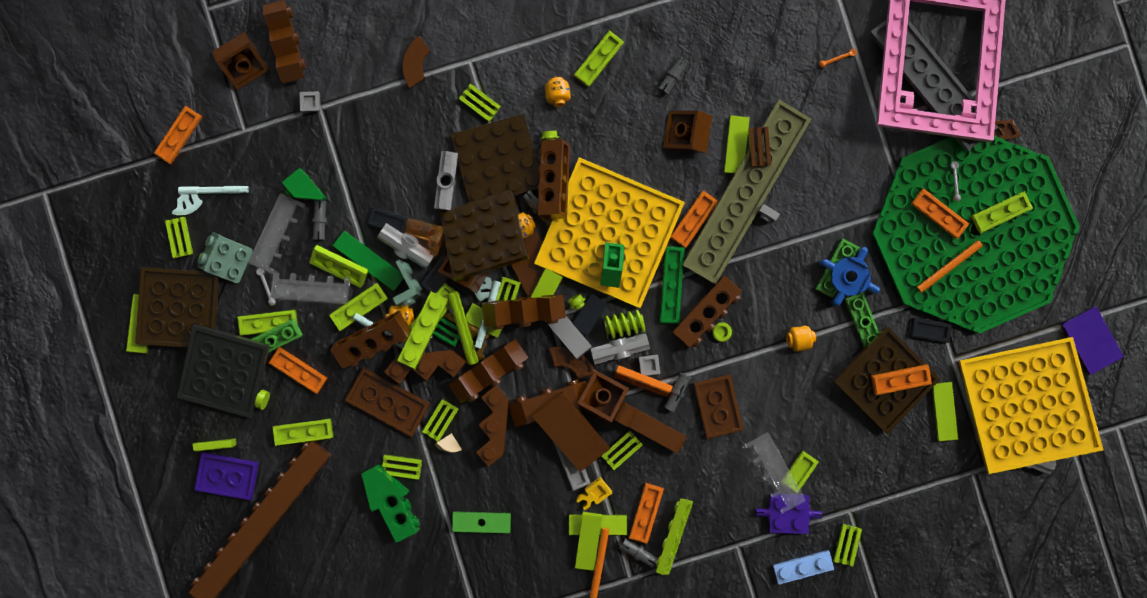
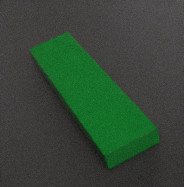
[333,231,404,291]
[660,246,685,324]

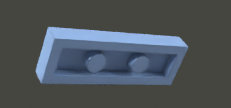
[773,550,834,584]

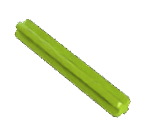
[447,291,479,365]

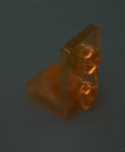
[405,218,444,256]

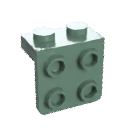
[198,232,253,283]
[393,260,422,307]

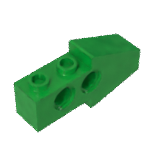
[362,464,420,543]

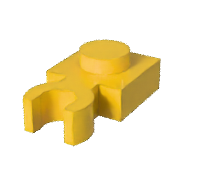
[577,477,612,510]

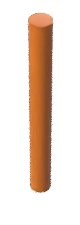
[917,241,983,293]
[589,528,609,598]

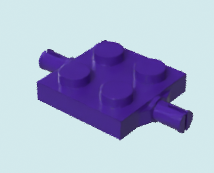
[756,494,822,534]

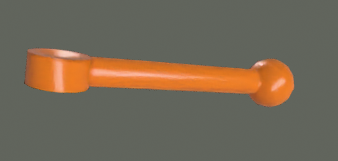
[819,49,857,68]

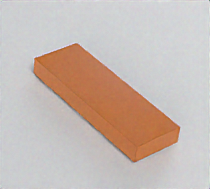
[154,106,203,164]
[911,188,969,239]
[670,191,719,248]
[269,347,328,394]
[871,364,932,395]
[614,366,673,397]
[629,482,664,544]

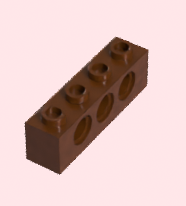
[536,139,570,220]
[672,275,742,348]
[330,311,411,369]

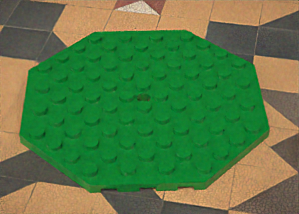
[872,136,1080,333]

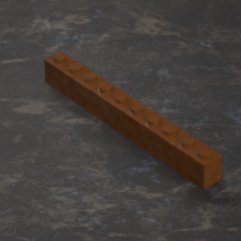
[189,440,332,598]

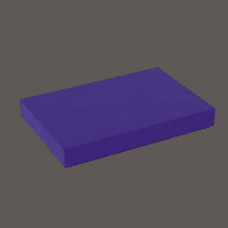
[1061,306,1124,375]
[194,452,259,500]

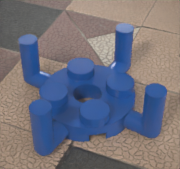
[818,247,880,306]

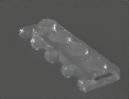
[248,193,305,274]
[270,272,350,304]
[745,432,806,513]

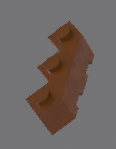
[263,0,307,84]
[482,295,566,330]
[448,339,528,404]
[385,350,467,384]
[508,379,587,427]
[476,384,509,467]

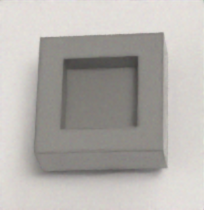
[300,91,321,112]
[758,204,780,223]
[639,355,660,376]

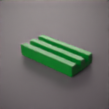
[433,317,460,347]

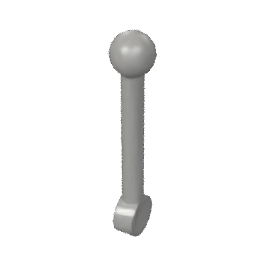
[950,161,961,202]
[256,268,276,306]

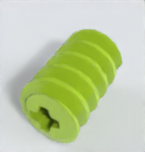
[604,310,646,339]

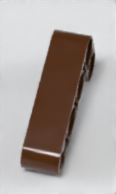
[614,401,687,453]

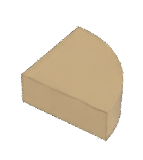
[435,433,462,453]

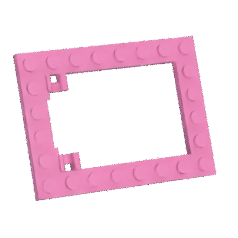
[876,0,1005,142]

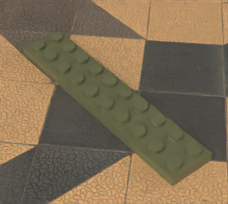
[682,100,811,284]

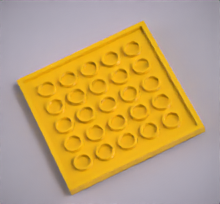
[534,157,685,308]
[958,337,1103,474]

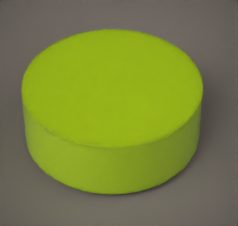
[712,322,732,342]
[254,390,270,410]

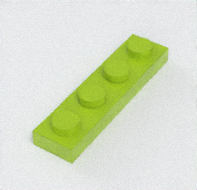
[397,291,449,369]
[656,499,693,575]

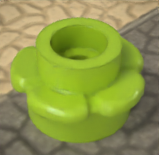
[540,131,559,141]
[568,293,586,310]

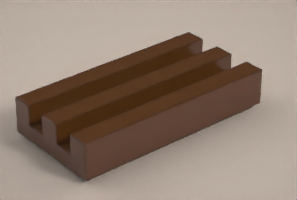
[748,127,771,167]

